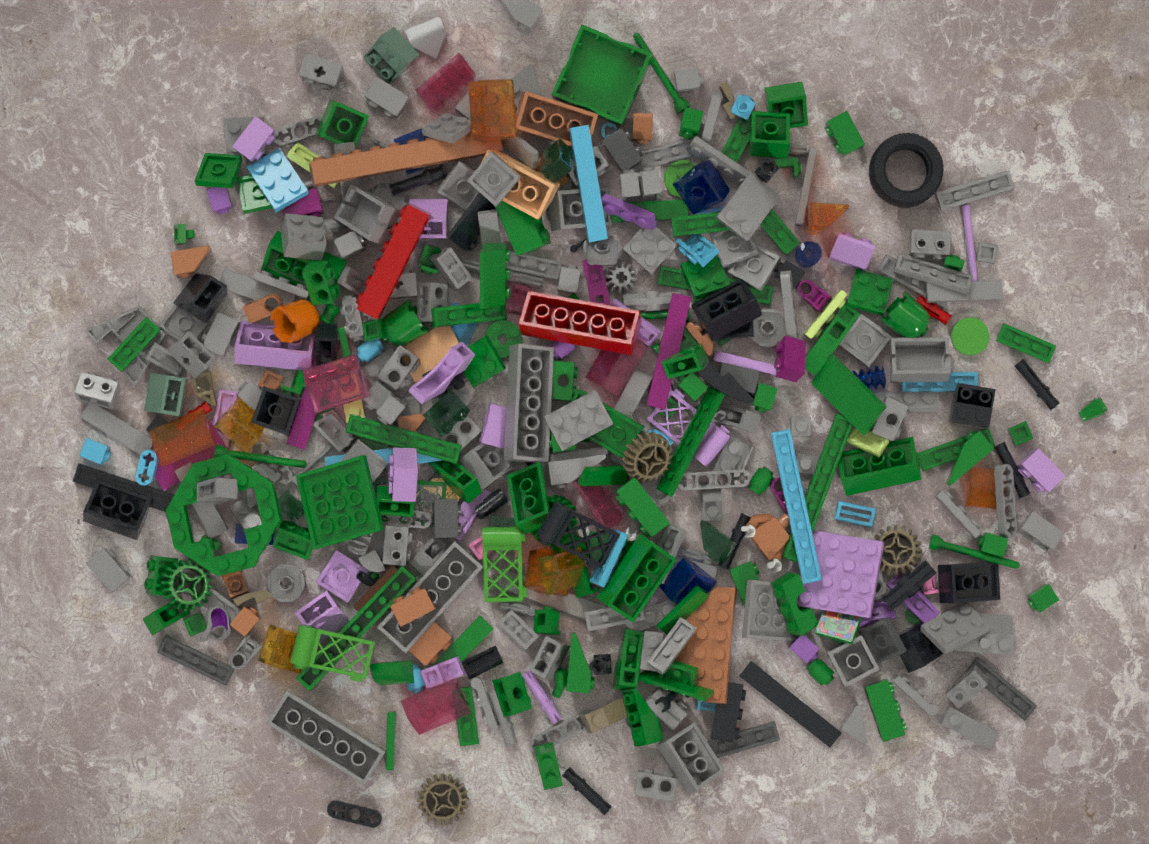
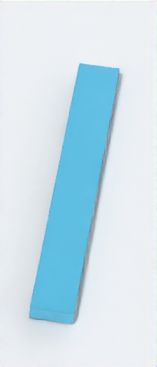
[771,429,822,584]

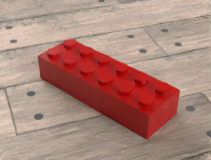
[355,204,432,319]
[519,291,642,355]

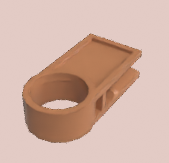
[242,293,283,324]

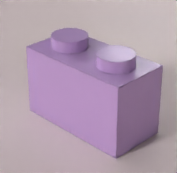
[232,116,276,162]

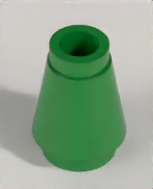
[1078,397,1108,422]

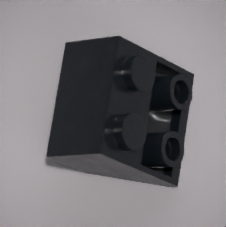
[173,273,227,324]
[949,383,996,428]
[899,622,943,673]

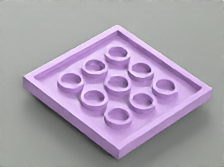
[797,530,884,618]

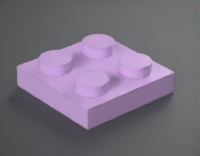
[316,550,369,603]

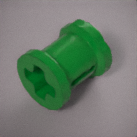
[319,304,340,324]

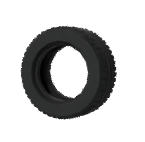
[869,133,944,208]

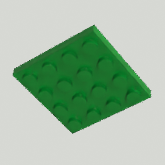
[296,455,384,550]

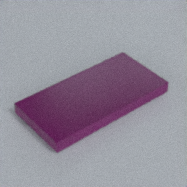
[145,418,229,491]

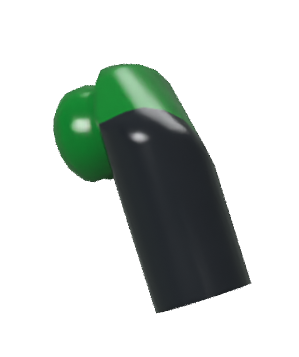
[356,571,379,586]

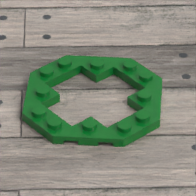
[166,454,282,576]

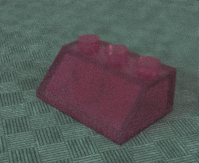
[415,53,476,113]
[585,341,648,397]
[303,353,370,413]
[572,479,625,528]
[401,678,472,735]

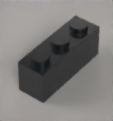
[711,682,746,743]

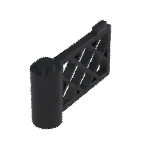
[537,501,620,569]

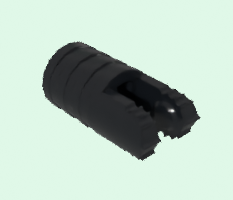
[475,488,509,520]

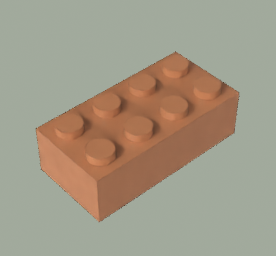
[511,91,598,149]

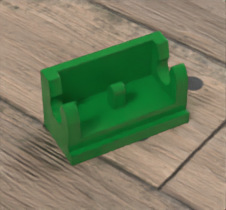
[565,554,599,598]

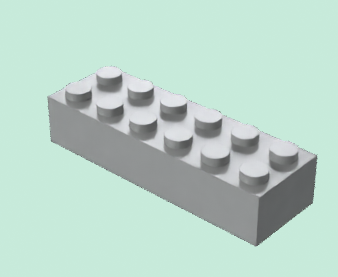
[504,344,554,463]
[377,541,484,653]
[266,689,386,785]

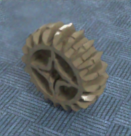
[621,431,673,483]
[874,525,922,577]
[417,773,469,826]

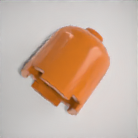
[270,300,320,344]

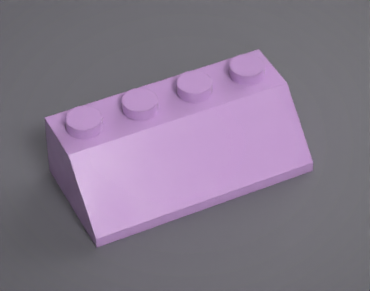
[235,321,317,371]

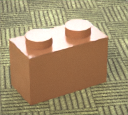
[390,587,436,627]
[409,621,452,666]

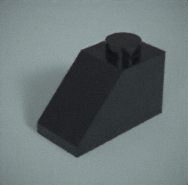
[316,323,338,369]

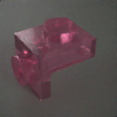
[506,284,532,316]

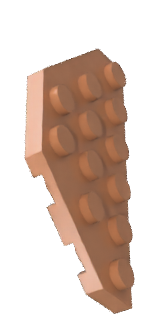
[675,587,737,704]

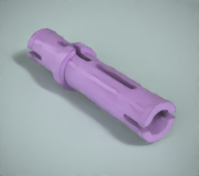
[522,670,563,724]

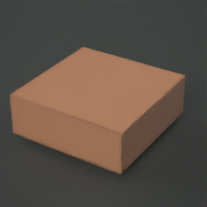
[258,368,284,390]

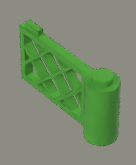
[482,527,527,602]
[290,624,375,682]

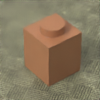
[230,606,261,637]

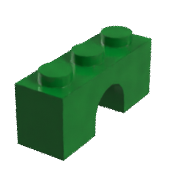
[771,573,818,636]

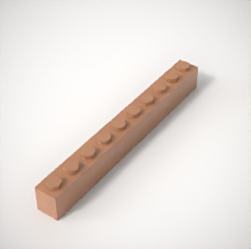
[309,126,503,187]

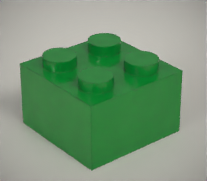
[315,99,369,149]

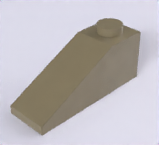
[580,696,627,734]

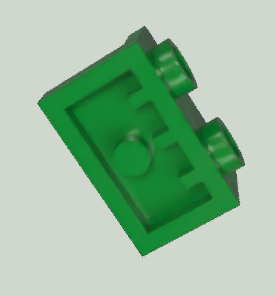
[273,520,313,560]
[144,555,178,596]

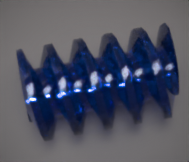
[795,241,822,268]
[852,365,886,390]

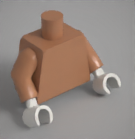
[741,513,790,573]

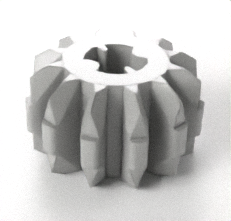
[605,262,638,294]
[347,534,372,555]

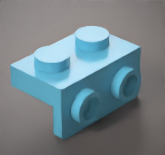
[675,234,720,267]

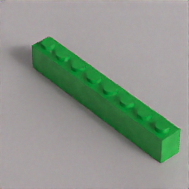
[296,566,417,691]

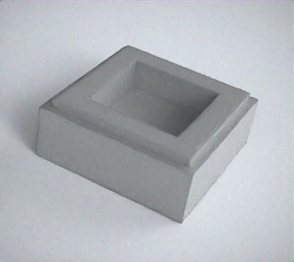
[976,242,998,264]

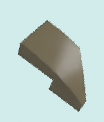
[719,81,736,120]
[191,371,217,406]
[233,591,272,606]

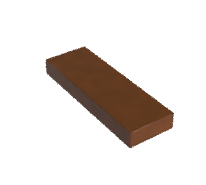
[354,565,399,612]

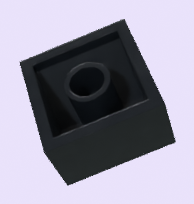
[251,386,300,435]

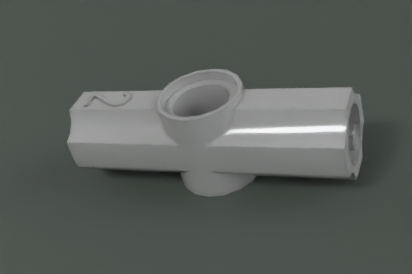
[623,291,681,312]

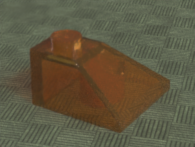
[965,467,1006,509]

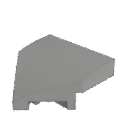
[405,16,447,61]

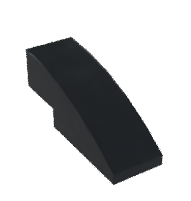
[698,363,754,404]

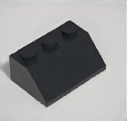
[446,193,499,253]
[691,278,763,342]
[83,479,152,540]

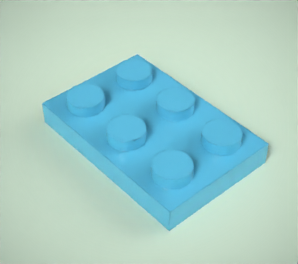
[247,148,309,213]

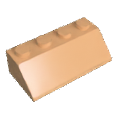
[481,148,560,220]

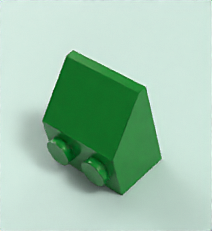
[764,82,808,128]
[749,111,790,158]

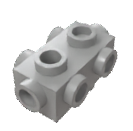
[340,295,369,342]

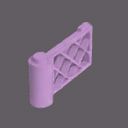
[647,389,731,467]

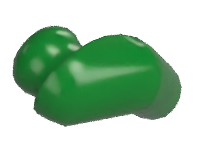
[552,669,568,698]

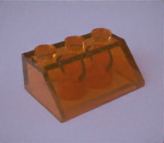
[468,79,517,143]
[804,202,849,235]
[150,408,218,467]

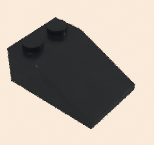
[938,562,1000,603]

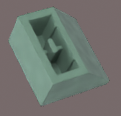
[363,27,420,85]
[144,373,189,417]

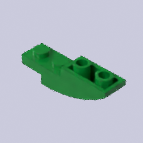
[805,302,860,376]

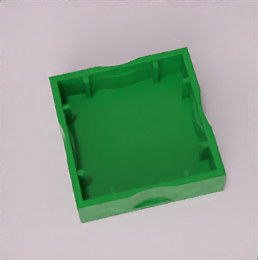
[551,24,653,127]

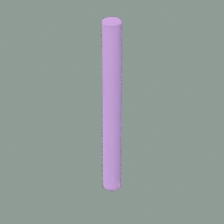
[962,205,978,281]

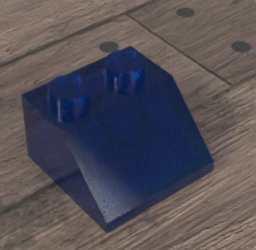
[673,159,730,215]
[659,558,717,604]

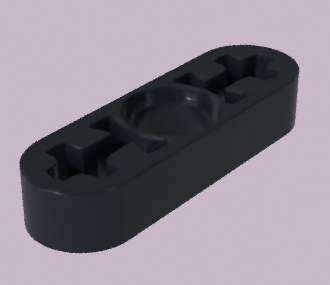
[327,800,382,828]

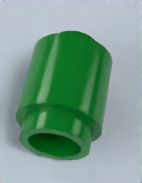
[748,466,775,496]
[806,658,835,686]

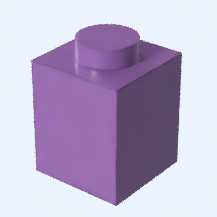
[206,187,233,215]
[788,635,819,663]

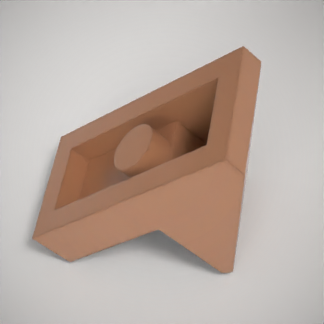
[685,322,713,357]

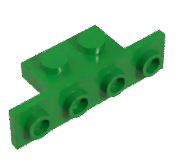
[638,660,714,701]

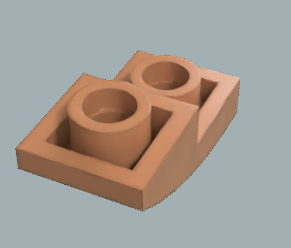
[222,571,249,599]

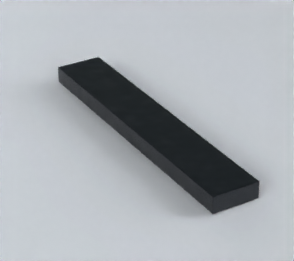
[72,463,174,512]
[739,661,841,748]

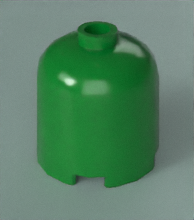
[881,291,930,338]
[382,300,429,347]

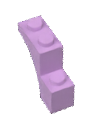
[409,342,475,404]

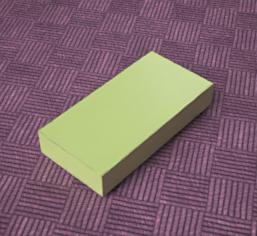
[847,428,889,457]

